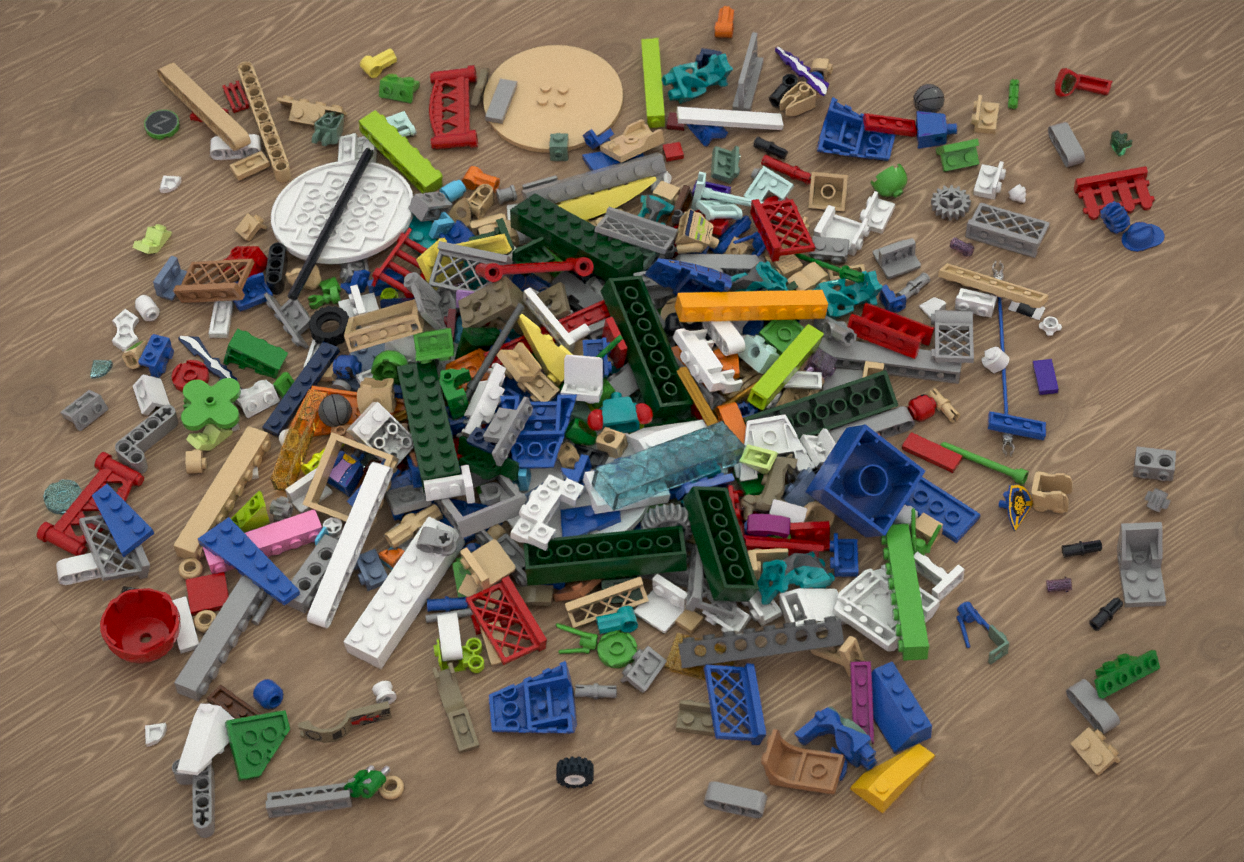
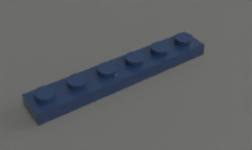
[262,341,340,437]

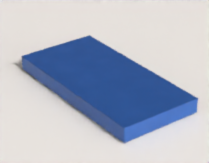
[905,477,980,543]

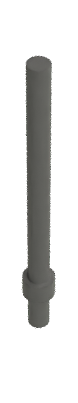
[465,303,525,401]

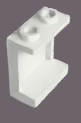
[814,205,871,256]

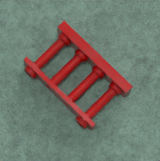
[372,228,427,298]
[847,303,934,359]

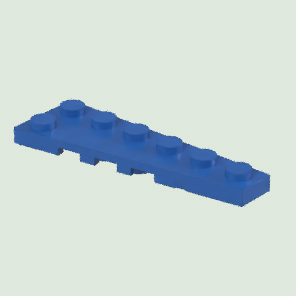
[198,517,300,606]

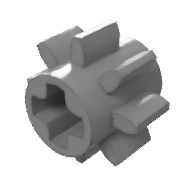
[1145,488,1170,512]
[270,496,293,521]

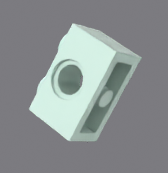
[738,334,780,374]

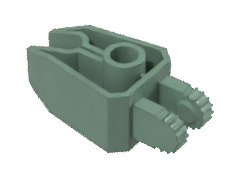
[311,112,344,146]

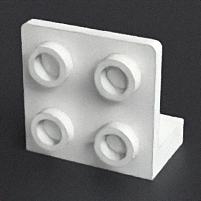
[634,574,687,633]

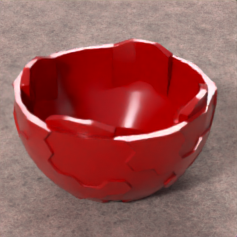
[100,588,181,664]

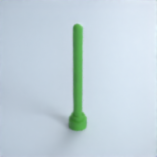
[940,442,1029,485]

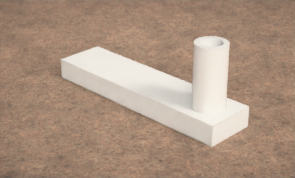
[523,287,590,353]

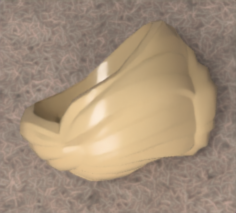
[285,265,321,290]
[804,501,835,527]

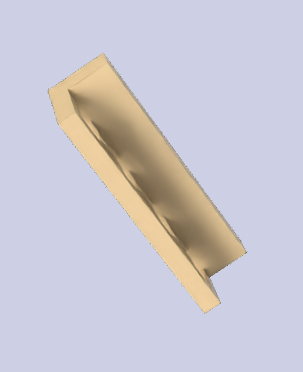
[565,576,649,628]

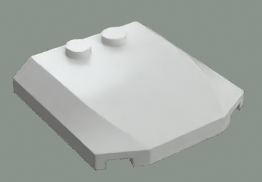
[833,565,940,651]

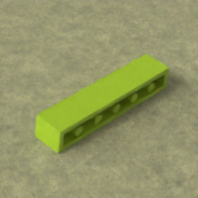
[359,110,443,193]

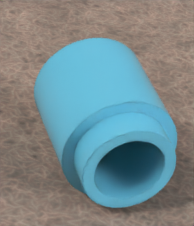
[439,180,466,203]

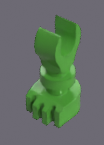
[308,286,341,309]

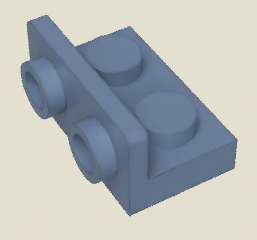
[153,256,187,301]
[354,549,388,591]

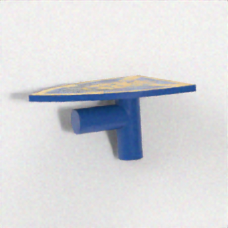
[999,484,1033,531]

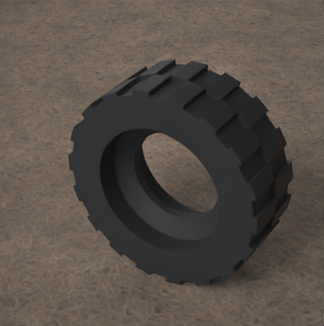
[309,306,349,346]

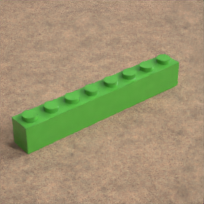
[881,524,929,661]

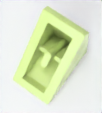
[739,444,778,474]

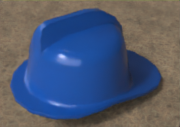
[1122,222,1165,252]

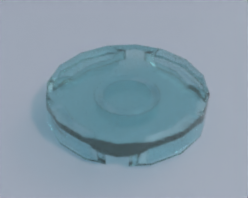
[43,479,82,515]

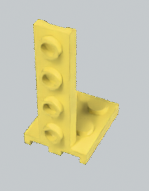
[416,234,512,290]

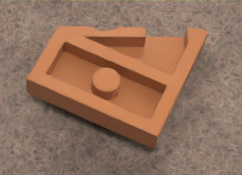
[553,579,603,602]

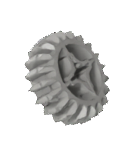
[641,503,693,544]

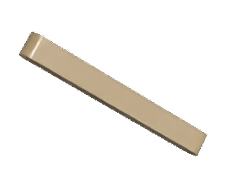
[157,62,251,151]
[238,62,291,183]

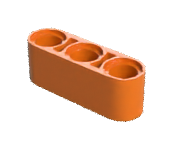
[716,402,746,455]

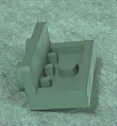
[711,146,741,184]

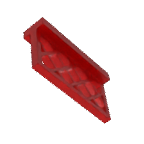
[750,199,815,262]
[466,576,547,665]

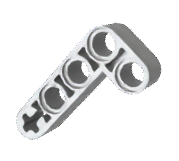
[115,405,178,474]
[172,759,215,838]

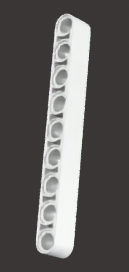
[307,462,393,628]

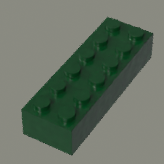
[683,486,759,602]

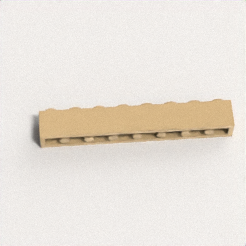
[173,426,271,560]

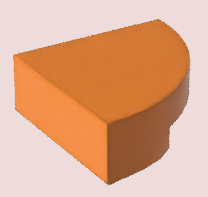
[379,548,405,568]

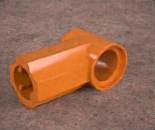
[715,6,734,38]
[462,166,500,193]

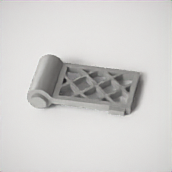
[404,272,446,330]
[931,310,974,363]

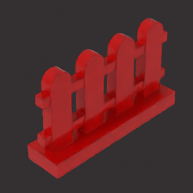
[1074,166,1155,220]

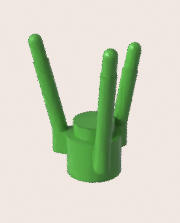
[911,508,942,556]
[556,623,598,654]

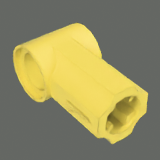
[360,48,397,78]

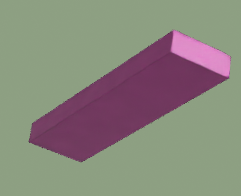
[850,661,874,744]

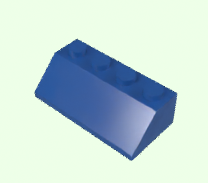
[871,662,932,754]

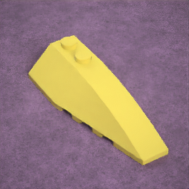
[555,176,657,222]

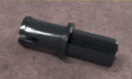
[753,136,788,159]
[1061,540,1102,558]
[1089,597,1123,631]

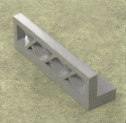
[266,783,352,818]

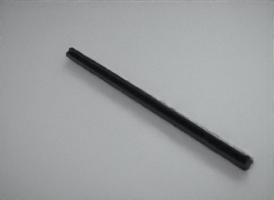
[288,148,374,301]

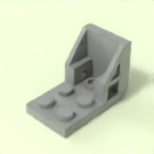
[1117,522,1166,607]

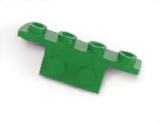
[1094,650,1160,699]

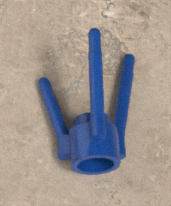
[733,232,766,257]
[956,602,990,648]

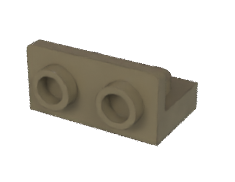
[676,700,721,736]

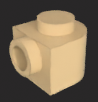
[810,58,833,81]
[185,449,207,474]

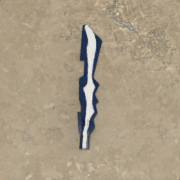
[178,336,242,390]

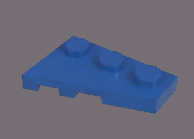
[675,473,735,501]
[560,505,621,537]

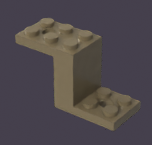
[458,276,571,336]

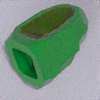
[564,418,598,446]

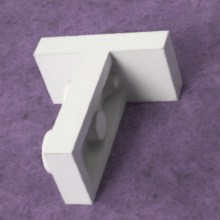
[423,465,475,504]
[914,552,964,602]

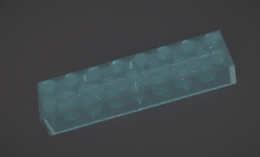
[591,421,745,511]

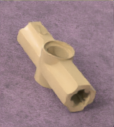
[384,504,443,549]

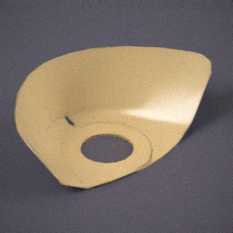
[448,196,473,227]

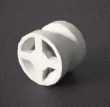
[323,517,343,540]
[372,681,397,704]

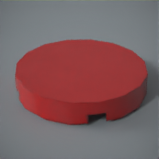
[171,360,210,392]

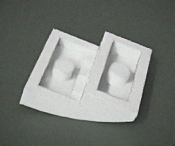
[338,133,377,163]

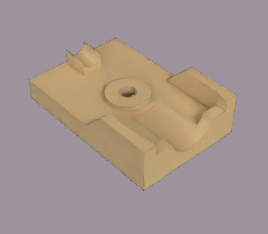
[600,119,664,163]

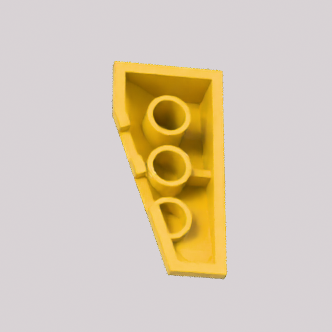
[850,743,935,813]

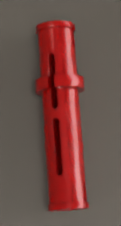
[761,155,812,185]

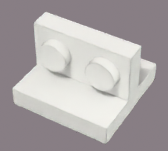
[338,285,379,330]

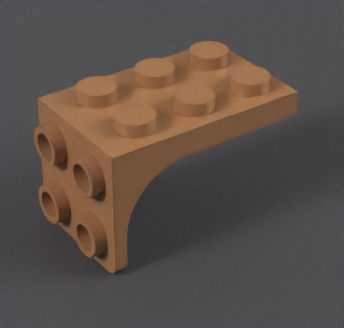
[761,729,845,795]

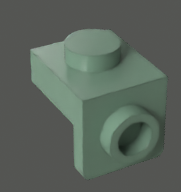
[549,133,569,161]

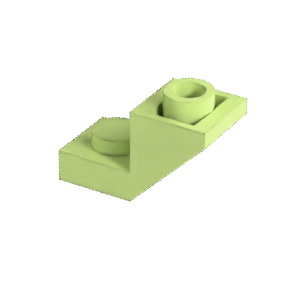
[133,224,172,254]
[186,424,233,451]

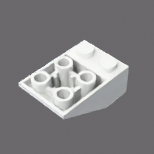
[346,402,414,465]
[780,588,847,638]

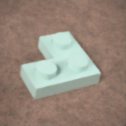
[744,166,794,202]

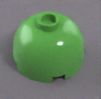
[870,164,908,198]
[371,350,409,386]

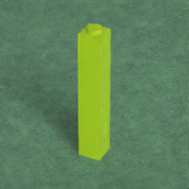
[641,38,665,128]
[747,324,824,411]

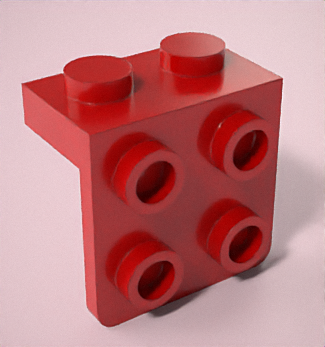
[219,246,268,280]

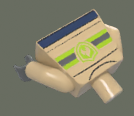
[665,209,719,258]

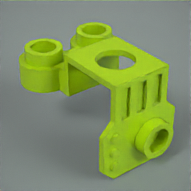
[434,638,485,673]

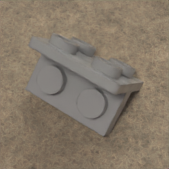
[873,238,921,279]

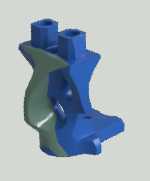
[795,706,877,771]

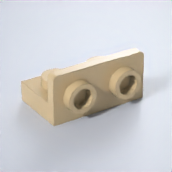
[971,95,999,134]
[496,342,542,382]

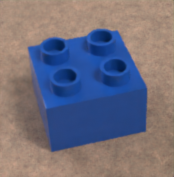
[805,424,925,538]

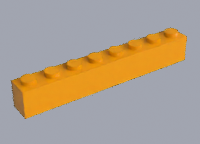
[675,290,828,322]

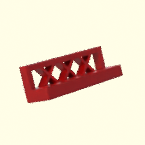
[742,535,824,558]

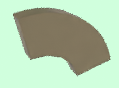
[471,67,490,106]

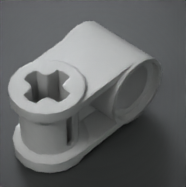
[416,527,457,556]

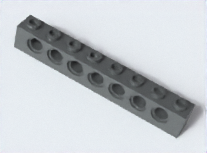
[679,616,844,668]

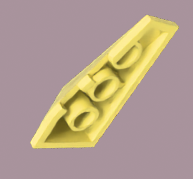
[517,314,573,387]

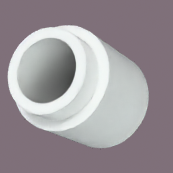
[135,295,160,321]

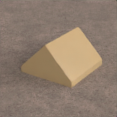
[808,172,848,211]

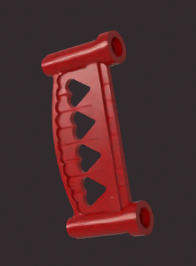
[429,65,478,150]
[475,257,594,282]
[37,452,144,556]

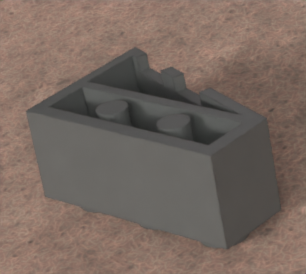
[551,271,604,313]

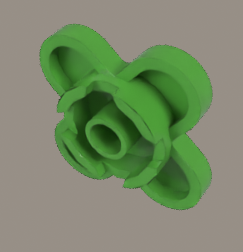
[181,378,241,431]

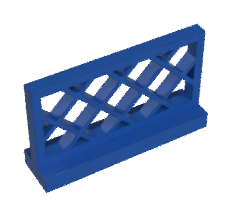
[704,663,767,745]

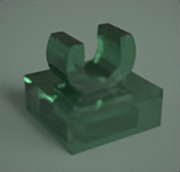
[1110,130,1132,156]

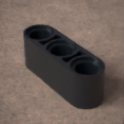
[265,242,288,295]

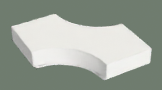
[112,309,139,352]

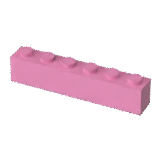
[203,509,322,574]

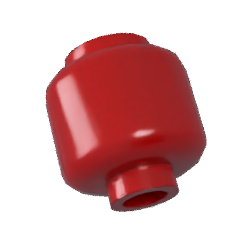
[907,394,936,422]

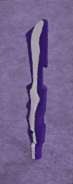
[775,47,829,96]

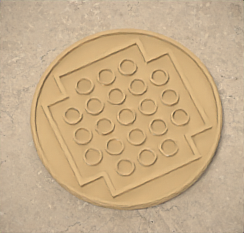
[483,45,623,153]

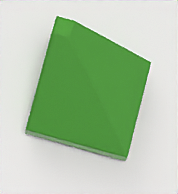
[319,277,341,294]

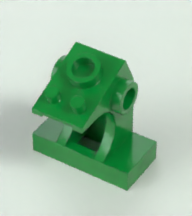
[439,368,472,420]

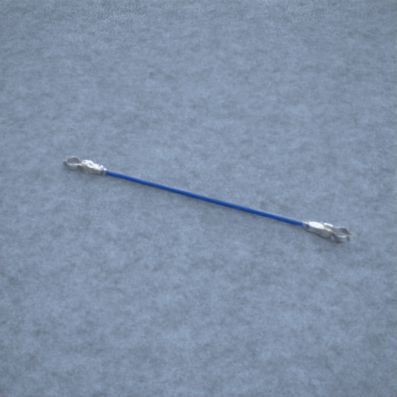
[992,261,1014,457]

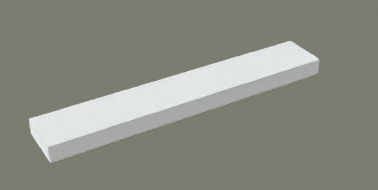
[676,107,783,130]

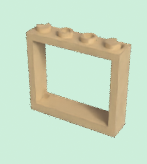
[344,299,425,353]
[302,433,399,530]

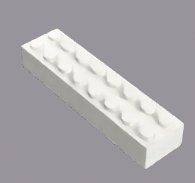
[344,517,465,669]

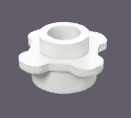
[1039,316,1062,336]

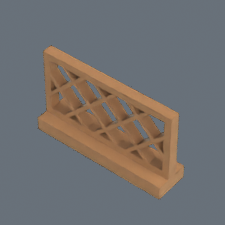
[173,259,255,303]

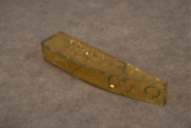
[270,389,328,492]

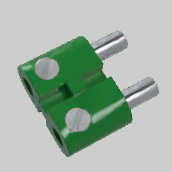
[344,765,390,798]

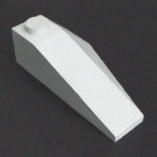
[626,420,713,463]
[177,703,234,775]

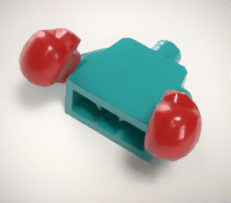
[587,392,653,433]

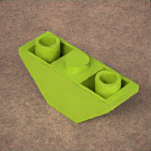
[231,491,270,533]

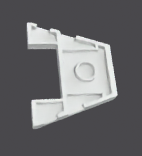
[739,415,815,482]

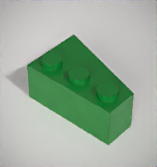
[223,328,288,379]

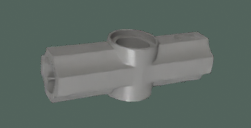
[813,316,857,346]

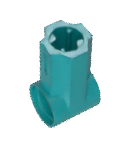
[596,606,638,634]

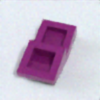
[747,514,790,538]

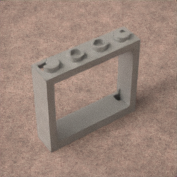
[434,472,527,538]

